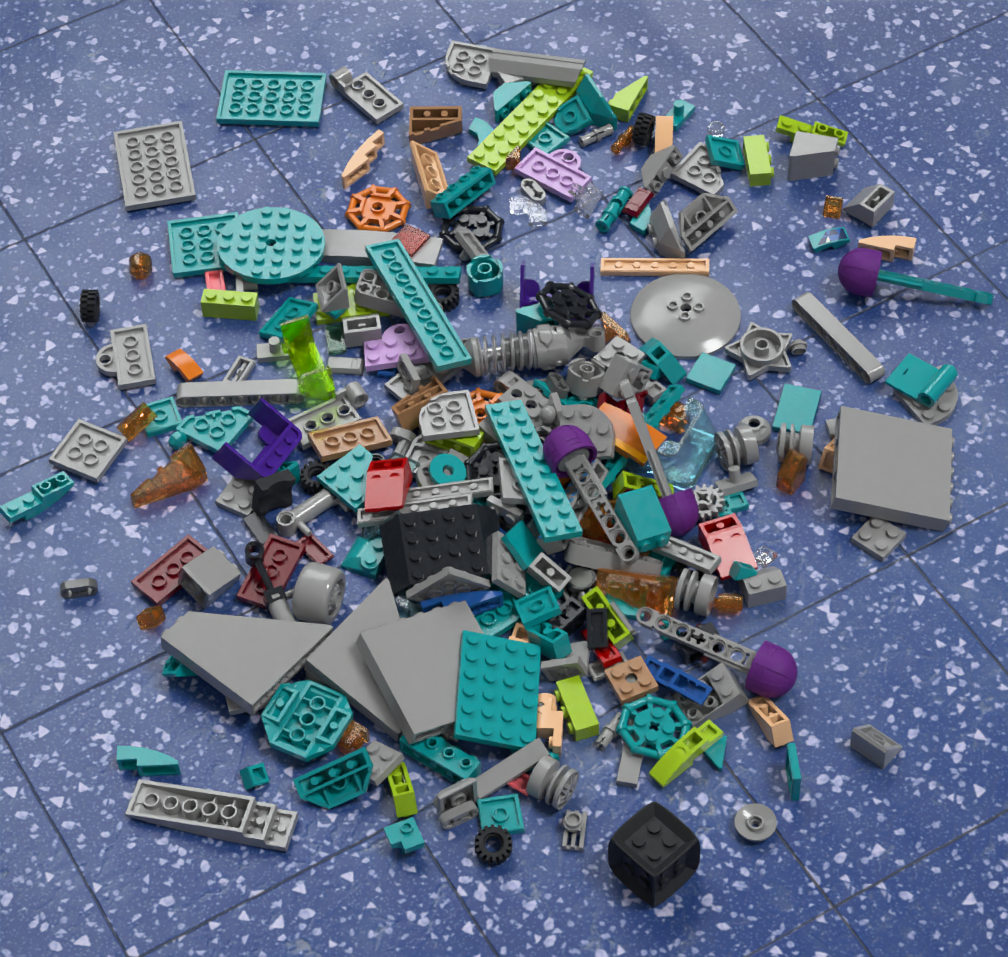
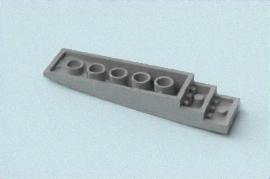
[321,229,443,267]
[125,779,299,852]

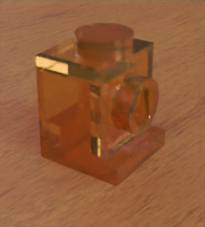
[338,720,370,754]

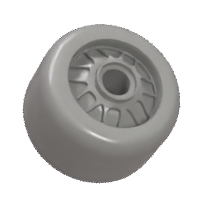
[292,562,346,625]

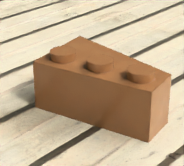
[409,106,463,144]
[391,375,448,431]

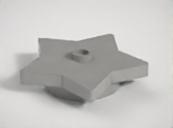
[725,322,792,380]

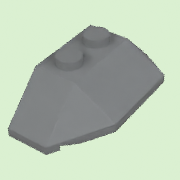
[679,193,738,252]
[647,200,685,259]

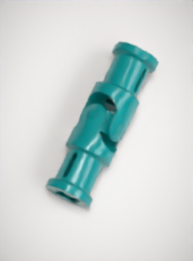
[595,186,633,233]

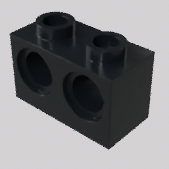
[545,596,587,637]

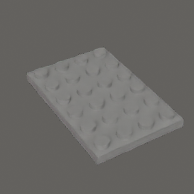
[113,121,196,211]

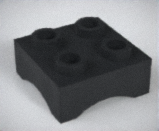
[251,469,296,518]

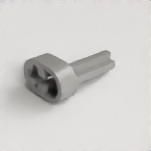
[389,427,416,459]

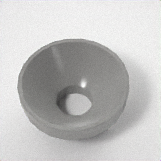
[737,415,771,446]

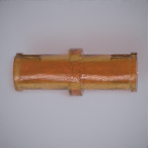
[610,125,634,154]

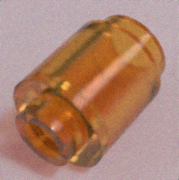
[714,593,743,613]

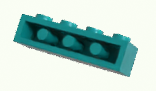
[430,166,496,219]
[399,735,481,783]

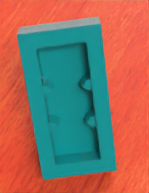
[666,99,695,131]

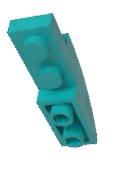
[0,471,74,523]

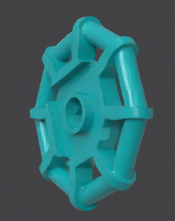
[616,694,692,761]

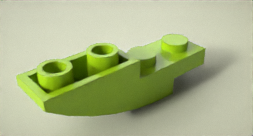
[775,115,848,147]
[649,719,723,788]

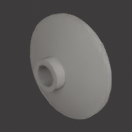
[734,803,777,841]

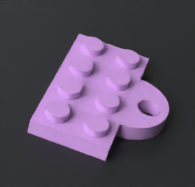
[514,147,592,202]
[364,324,431,372]

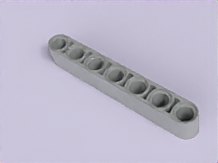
[792,292,885,384]
[176,379,305,408]

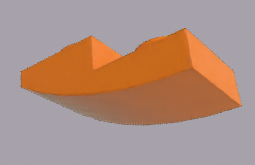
[165,349,204,382]

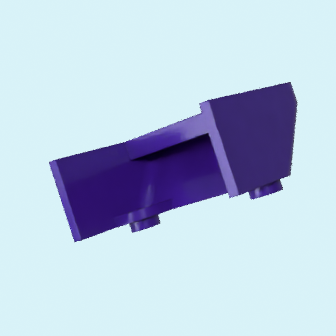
[520,261,595,320]
[212,398,302,480]

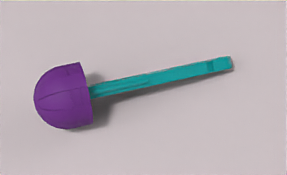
[838,248,994,305]

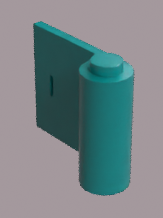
[885,353,958,407]

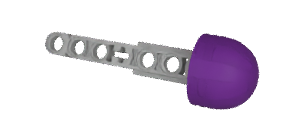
[619,378,699,537]
[543,425,639,564]
[636,607,798,698]

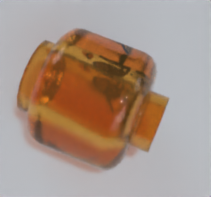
[129,252,152,279]

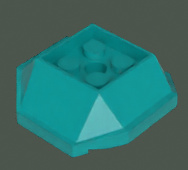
[261,680,353,762]

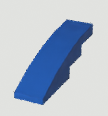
[420,591,504,616]
[645,655,713,706]

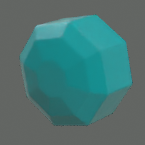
[168,431,187,450]

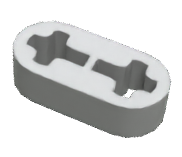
[521,178,546,206]
[439,801,479,830]

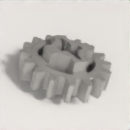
[692,484,725,523]

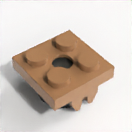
[604,655,659,705]

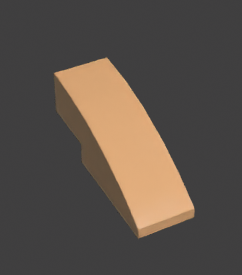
[655,116,673,153]
[858,236,917,262]

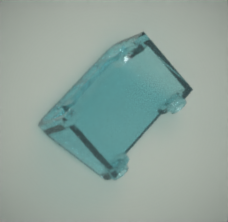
[657,397,717,490]

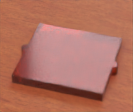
[392,224,431,257]

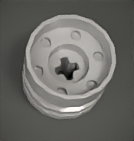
[776,423,814,465]
[714,424,759,471]
[674,568,718,617]
[526,755,579,810]

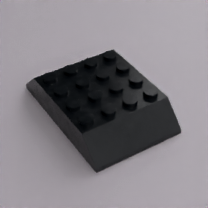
[380,503,500,597]

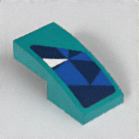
[808,227,851,253]

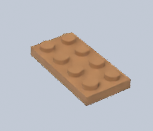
[308,416,392,462]

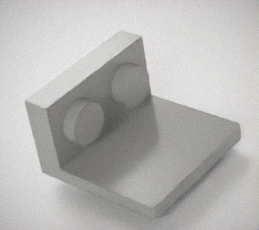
[541,641,590,682]

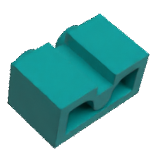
[526,621,572,659]

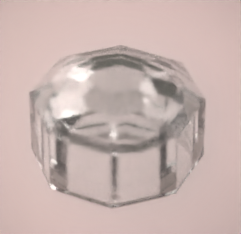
[707,121,725,137]

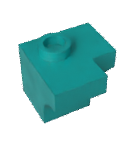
[384,817,425,854]

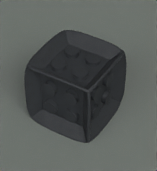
[608,801,700,907]

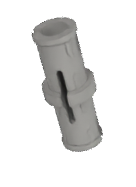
[578,124,614,147]
[594,712,621,751]

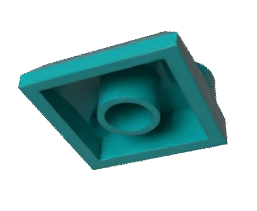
[341,536,385,580]

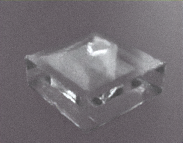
[753,545,778,568]

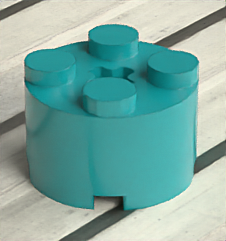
[466,255,503,297]

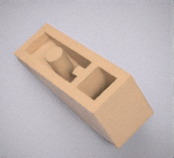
[747,696,794,748]

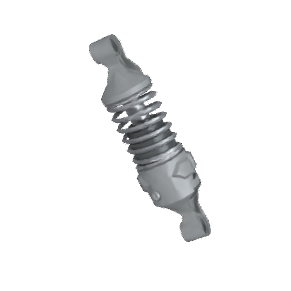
[433,324,606,377]

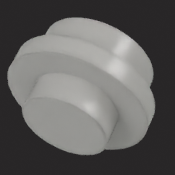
[789,339,808,355]
[563,811,584,832]

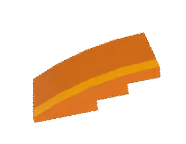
[599,402,667,467]

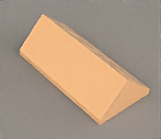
[410,140,448,209]

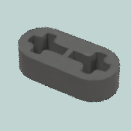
[545,372,570,399]
[60,578,98,599]

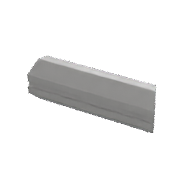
[488,49,586,87]

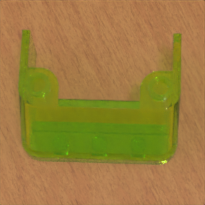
[280,314,336,401]

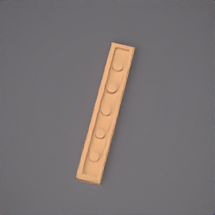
[600,258,709,276]

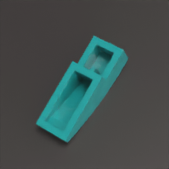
[117,746,181,777]

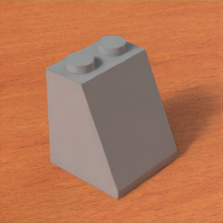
[787,131,840,181]
[178,546,241,610]

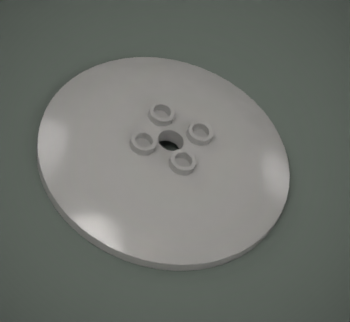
[631,274,741,360]

